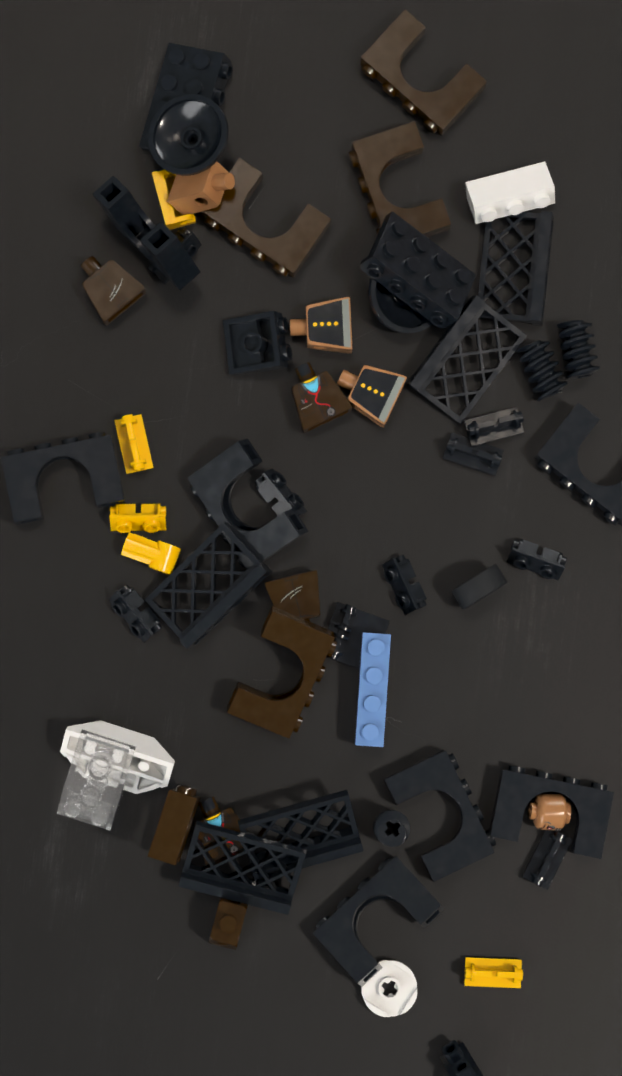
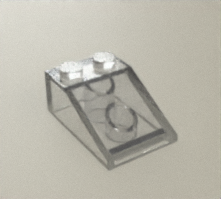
[57,729,136,831]

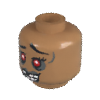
[528,793,571,831]

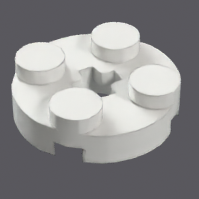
[361,960,417,1017]

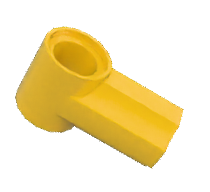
[121,532,181,575]

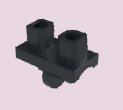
[439,1040,483,1076]

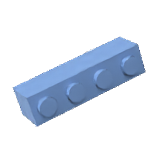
[355,632,391,747]

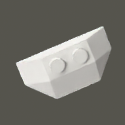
[60,720,175,794]

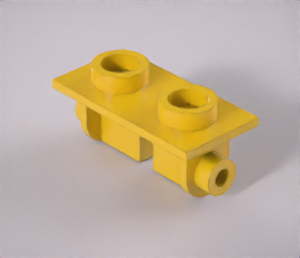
[114,414,154,474]
[109,503,167,533]
[464,957,523,988]

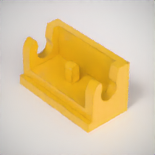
[152,170,196,230]

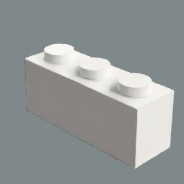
[465,161,555,224]

